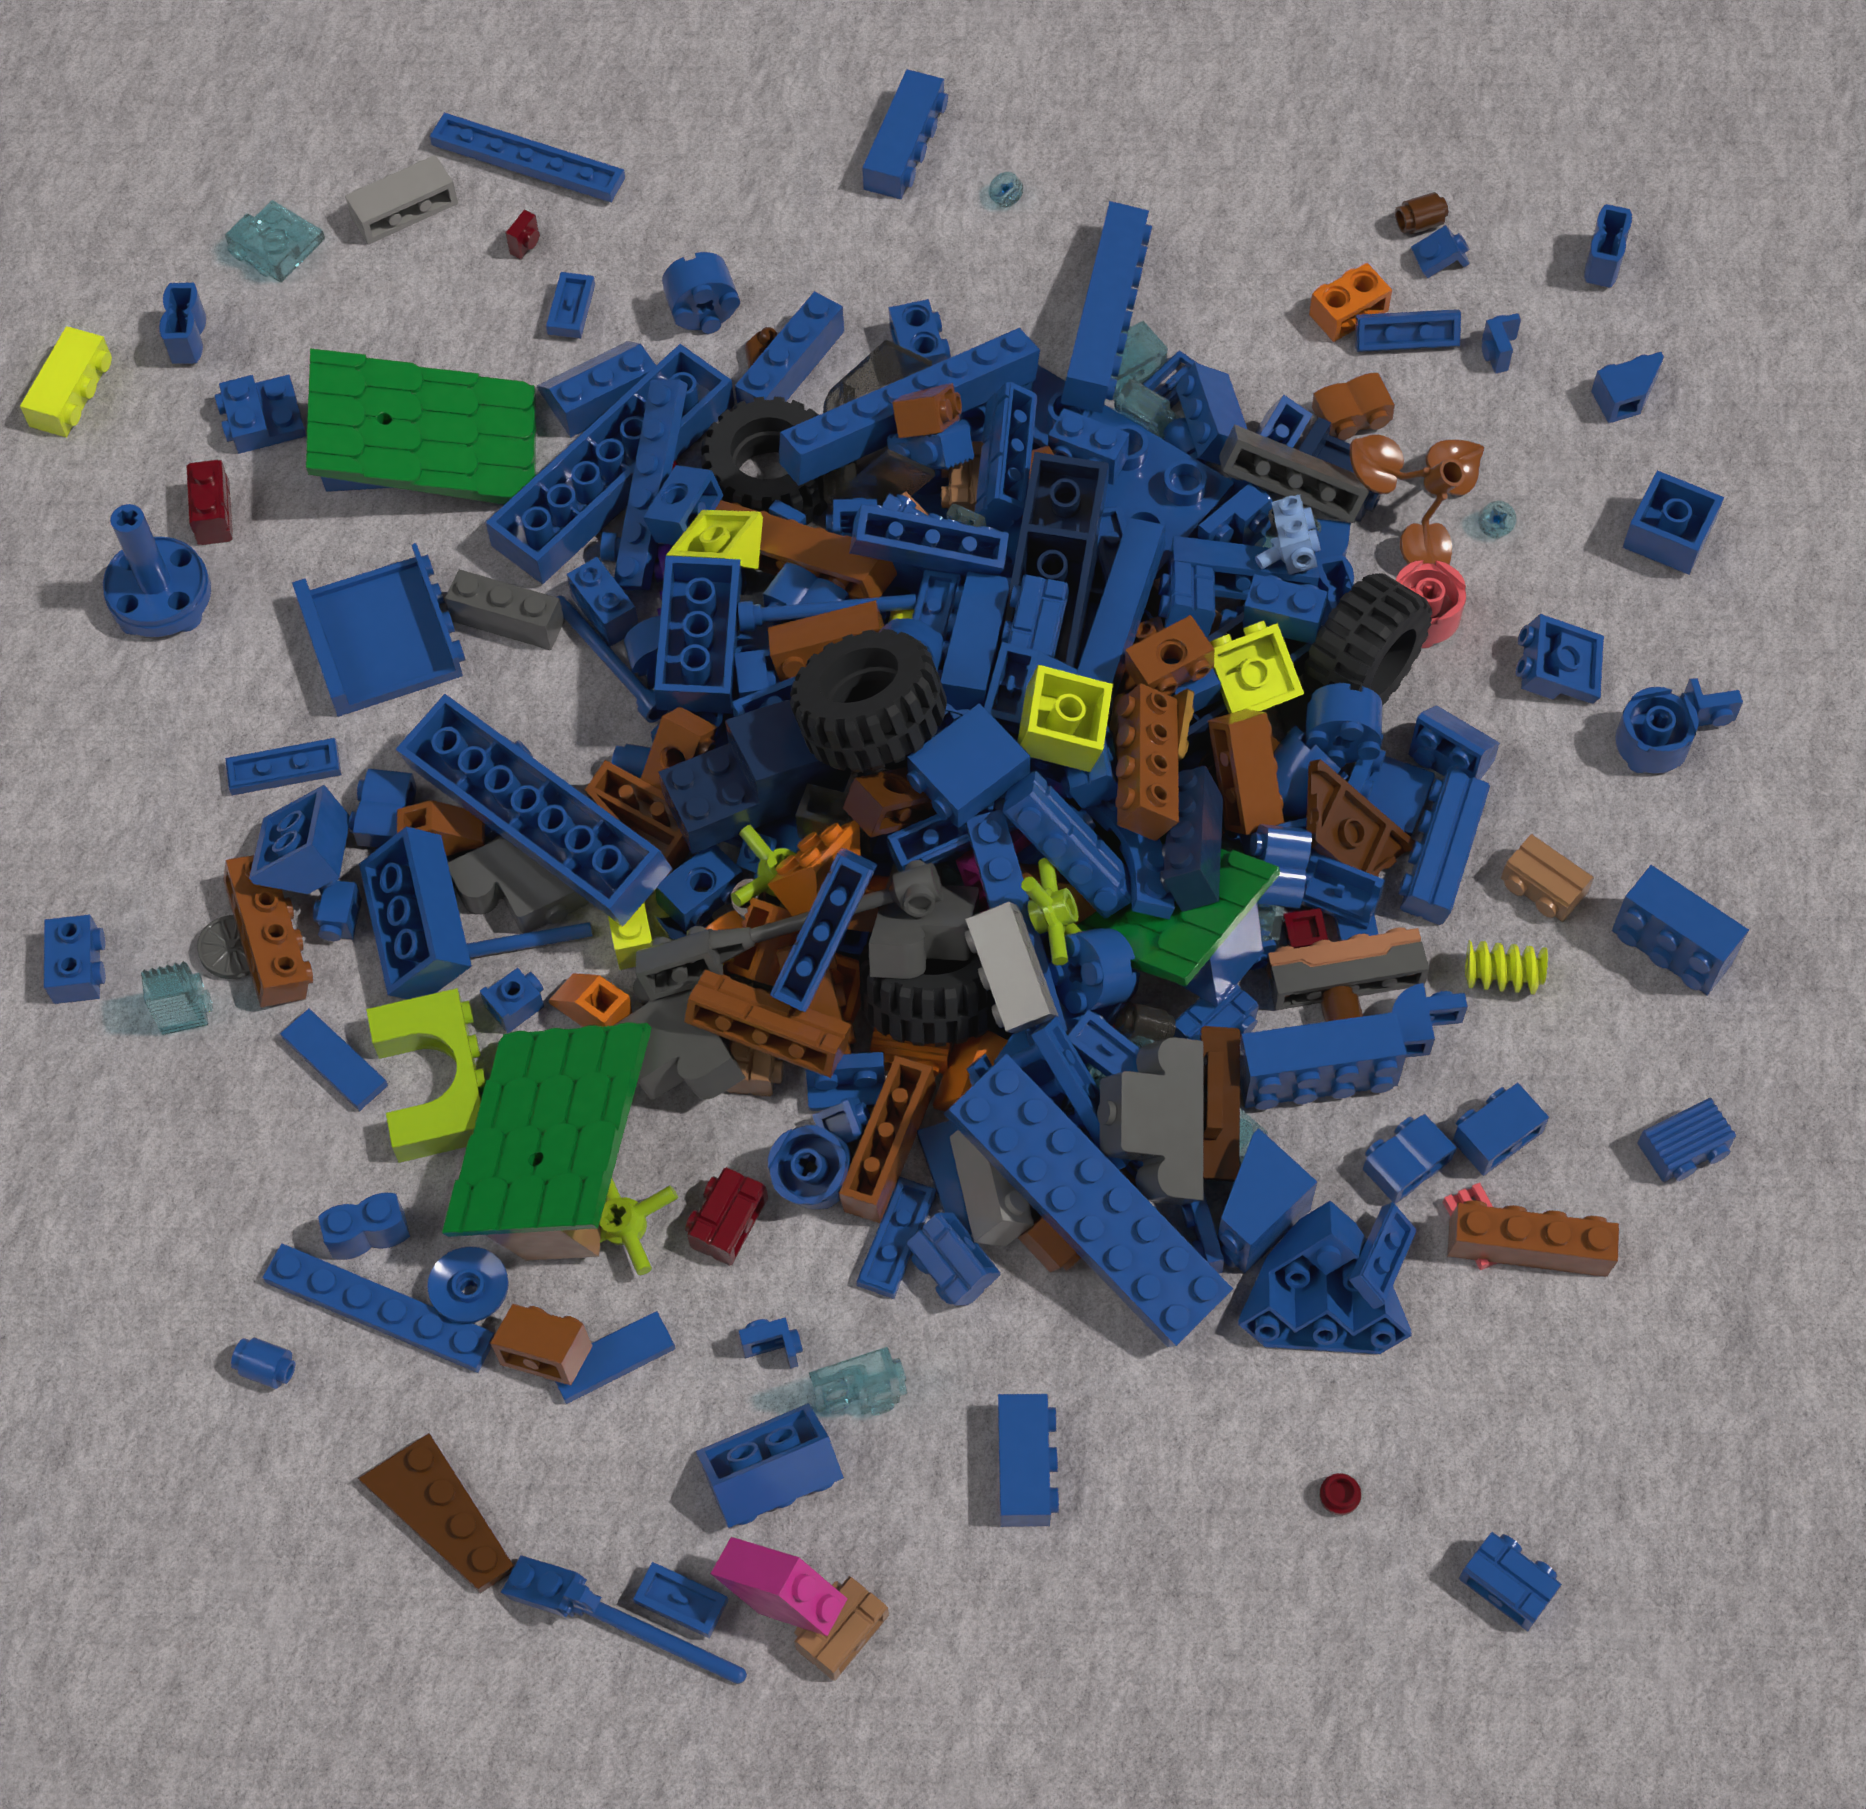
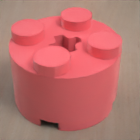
[1396,560,1466,648]

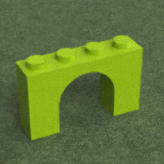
[366,988,486,1163]

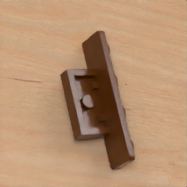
[1200,1026,1240,1182]

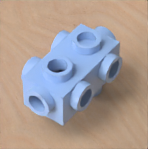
[1255,494,1321,575]

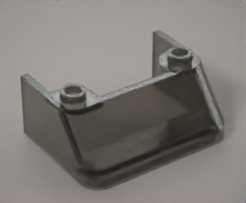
[823,340,935,506]

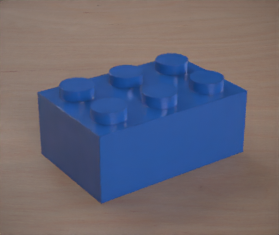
[1611,865,1749,996]

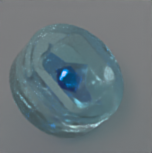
[988,172,1024,208]
[1478,501,1516,538]

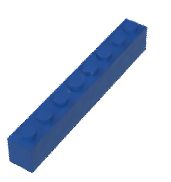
[1060,201,1153,413]
[779,327,1040,486]

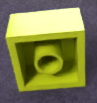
[1017,665,1113,772]

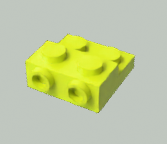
[1210,620,1304,714]

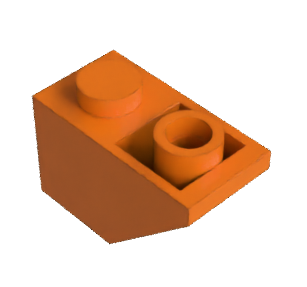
[549,973,632,1027]

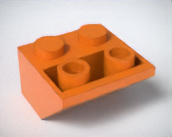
[767,820,861,916]

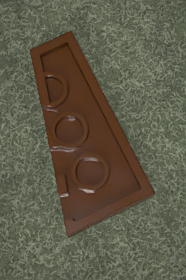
[358,1433,514,1594]

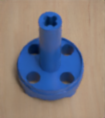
[103,504,211,637]

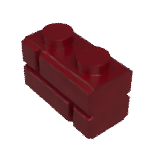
[186,459,233,545]
[685,1167,768,1266]

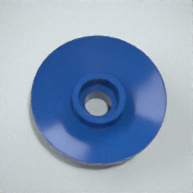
[427,1247,509,1323]

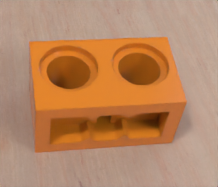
[1309,262,1392,342]

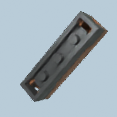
[1265,927,1430,1011]

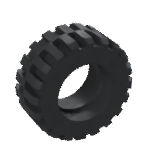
[701,396,838,525]
[1303,573,1432,705]
[790,629,947,772]
[859,940,997,1047]

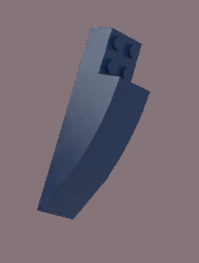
[997,452,1109,742]
[658,699,913,854]

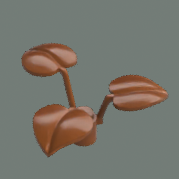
[1350,434,1484,565]

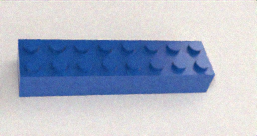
[485,344,735,585]
[396,694,672,927]
[944,1053,1233,1347]

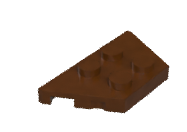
[1307,759,1416,877]

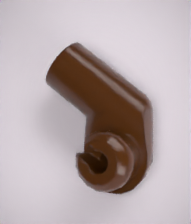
[745,327,778,369]

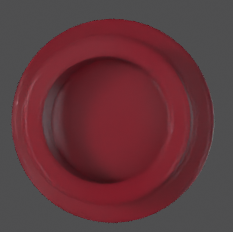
[1319,1473,1361,1515]

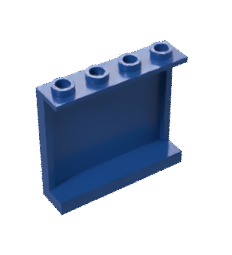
[292,543,466,717]

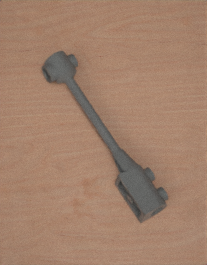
[636,860,943,1001]

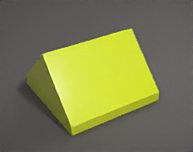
[666,510,763,569]

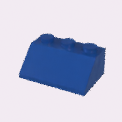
[537,341,656,438]
[249,785,350,894]
[696,1403,844,1528]

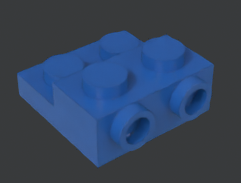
[214,374,306,454]
[1198,483,1273,547]
[1516,614,1604,704]

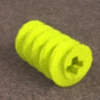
[1465,940,1548,995]

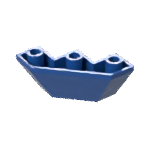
[1238,1201,1412,1354]

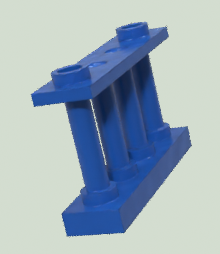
[967,1017,1131,1170]

